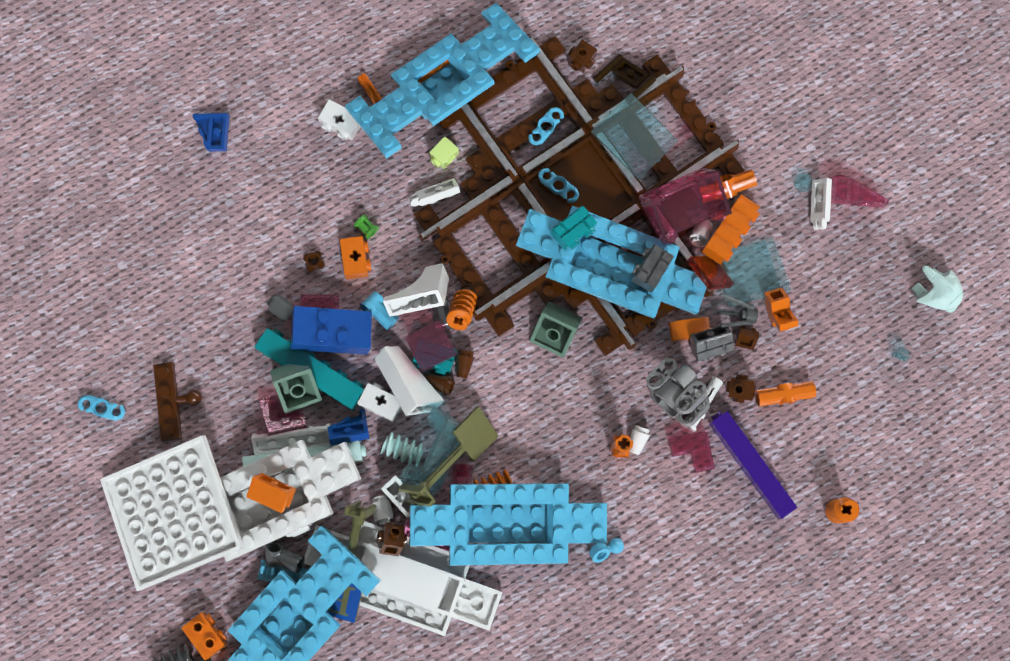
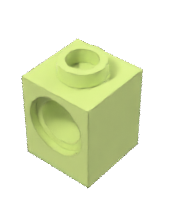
[430,137,459,169]

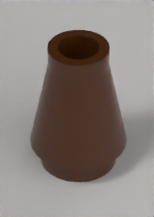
[456,350,475,378]
[426,372,455,394]

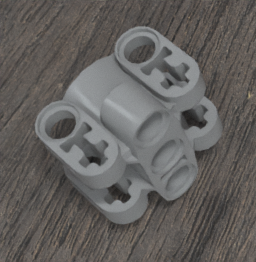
[646,358,710,427]

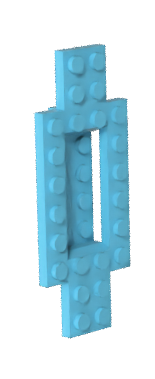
[516,206,710,319]
[409,483,607,566]

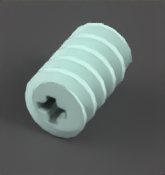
[380,432,424,468]

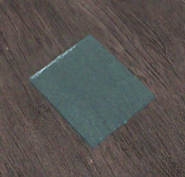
[591,93,678,180]
[713,238,792,308]

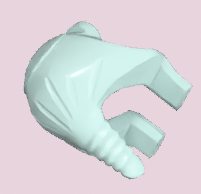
[912,265,964,313]

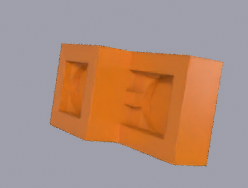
[668,317,711,341]

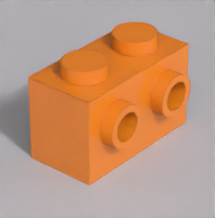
[181,612,228,660]

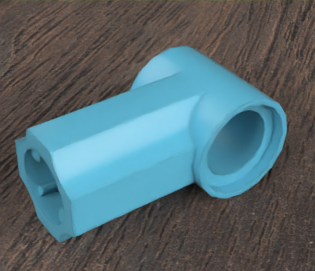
[360,291,399,330]

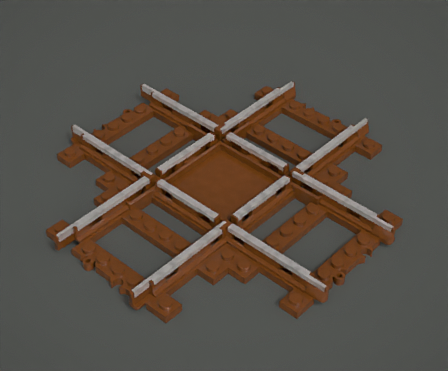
[414,36,745,357]

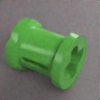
[354,214,379,240]

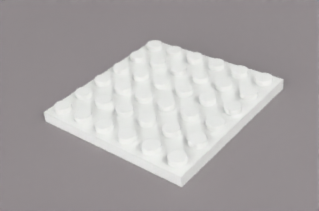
[100,435,244,591]

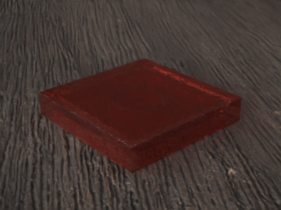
[687,256,735,290]

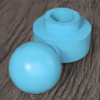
[589,538,624,563]

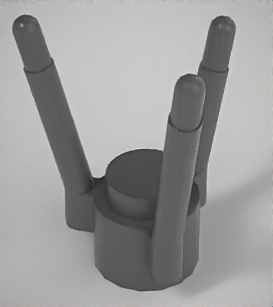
[718,293,758,327]

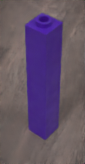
[709,411,798,520]

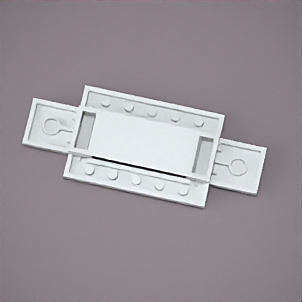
[220,440,361,562]
[304,521,503,636]

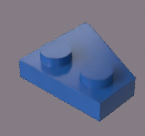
[193,113,230,152]
[328,409,370,446]

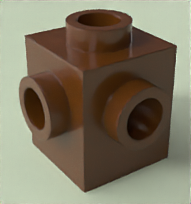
[568,39,597,73]
[726,374,757,403]
[377,523,407,556]

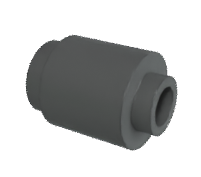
[267,294,294,321]

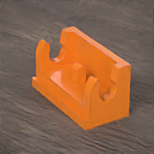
[246,473,296,513]

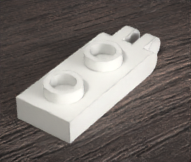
[408,178,461,207]
[810,178,832,230]

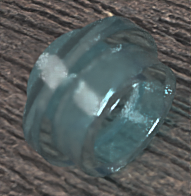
[794,173,813,192]
[892,346,912,363]

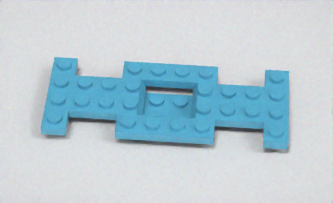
[345,3,540,159]
[201,525,381,661]

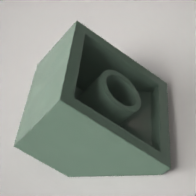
[530,301,583,358]
[270,364,322,413]

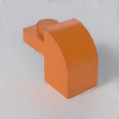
[764,287,798,331]

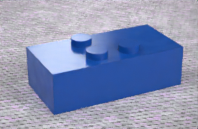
[290,306,372,355]

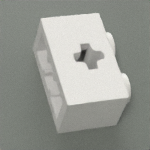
[318,99,360,140]
[357,382,401,423]
[381,475,414,519]

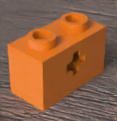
[340,236,372,280]

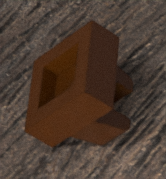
[735,326,759,350]

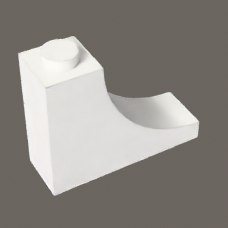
[383,263,449,316]

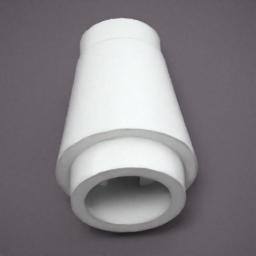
[630,425,650,455]

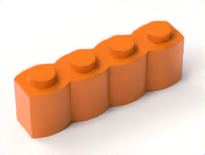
[702,194,760,265]

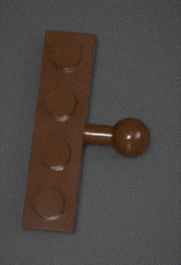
[153,362,202,442]

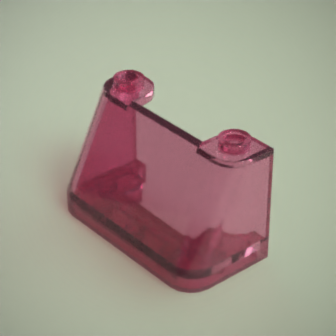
[639,168,732,244]

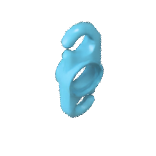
[528,107,564,146]
[538,168,579,203]
[78,395,125,421]

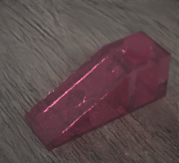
[831,175,889,208]

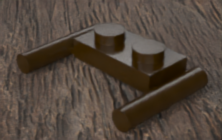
[592,54,656,105]

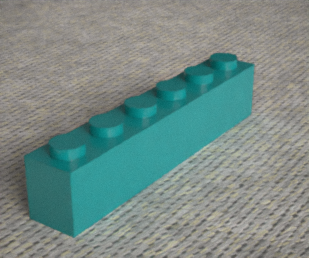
[254,328,364,411]

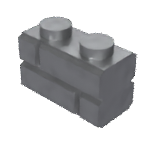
[632,245,674,292]
[689,326,734,361]

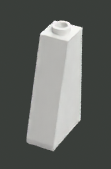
[374,346,444,416]

